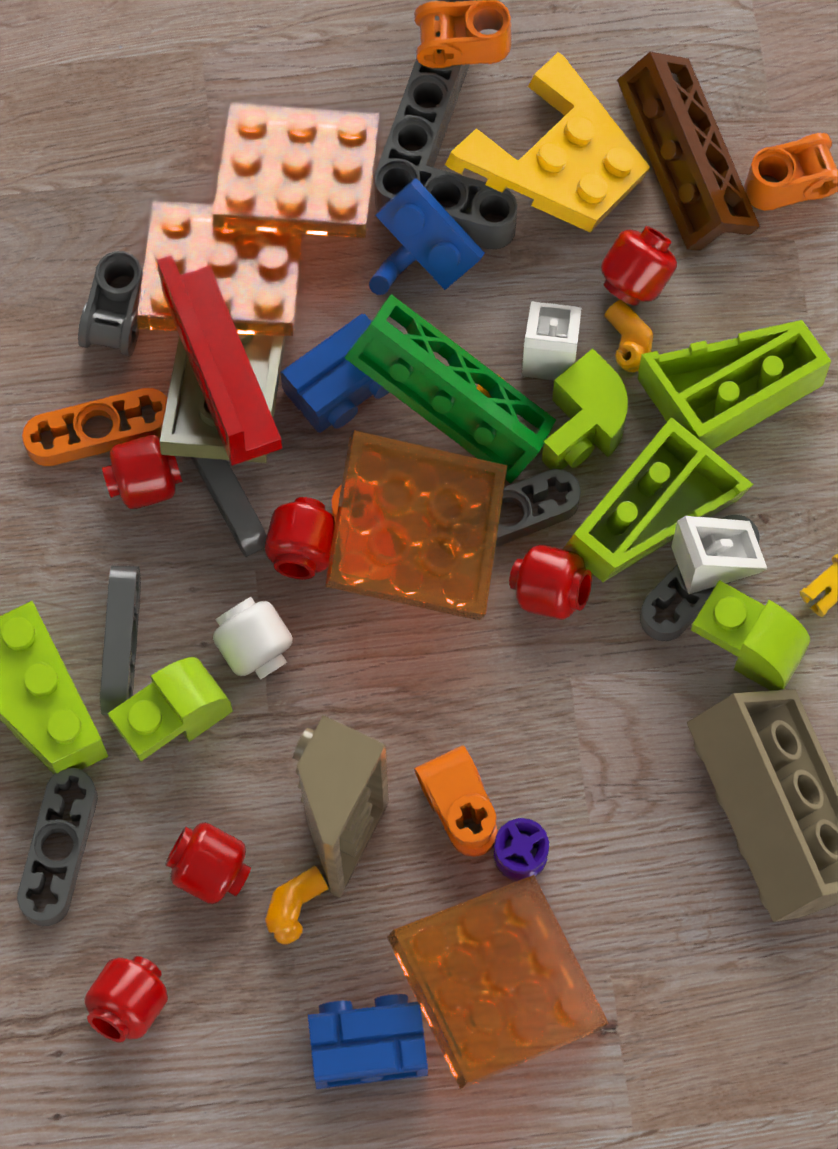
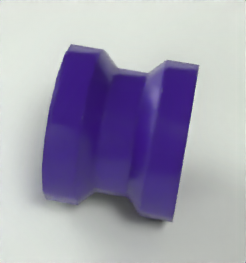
[493,818,549,881]

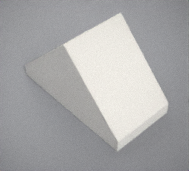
[522,301,582,380]
[671,516,767,594]

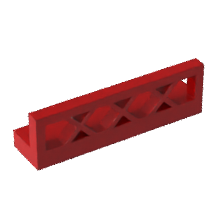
[157,255,282,466]

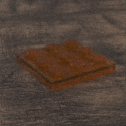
[212,103,379,238]
[137,201,305,336]
[325,430,507,621]
[387,875,609,1090]

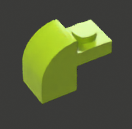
[542,348,628,470]
[691,580,810,691]
[107,657,233,762]

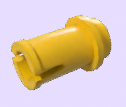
[799,554,838,617]

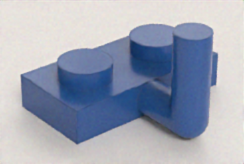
[369,178,485,295]

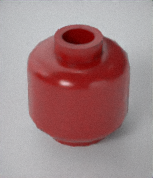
[601,226,677,306]
[102,435,183,509]
[265,497,338,580]
[509,545,592,620]
[165,822,251,904]
[84,956,168,1042]

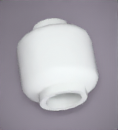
[213,597,293,680]

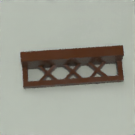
[617,52,760,251]

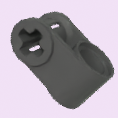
[78,251,147,357]

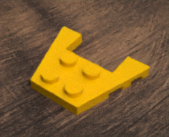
[445,52,650,232]

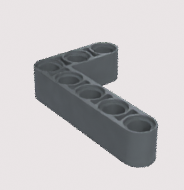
[374,0,517,250]

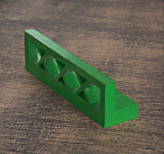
[344,294,556,484]

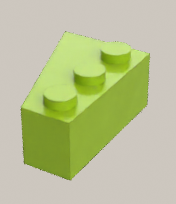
[637,320,831,450]
[563,417,754,582]
[0,600,109,774]

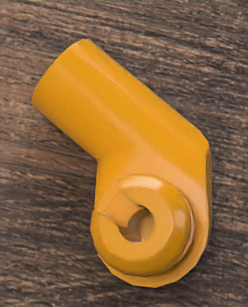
[604,300,653,373]
[265,866,329,944]

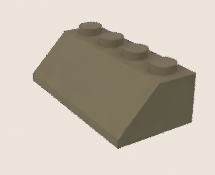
[686,689,838,922]
[293,715,389,898]

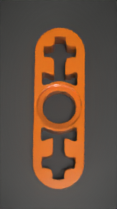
[22,388,167,466]

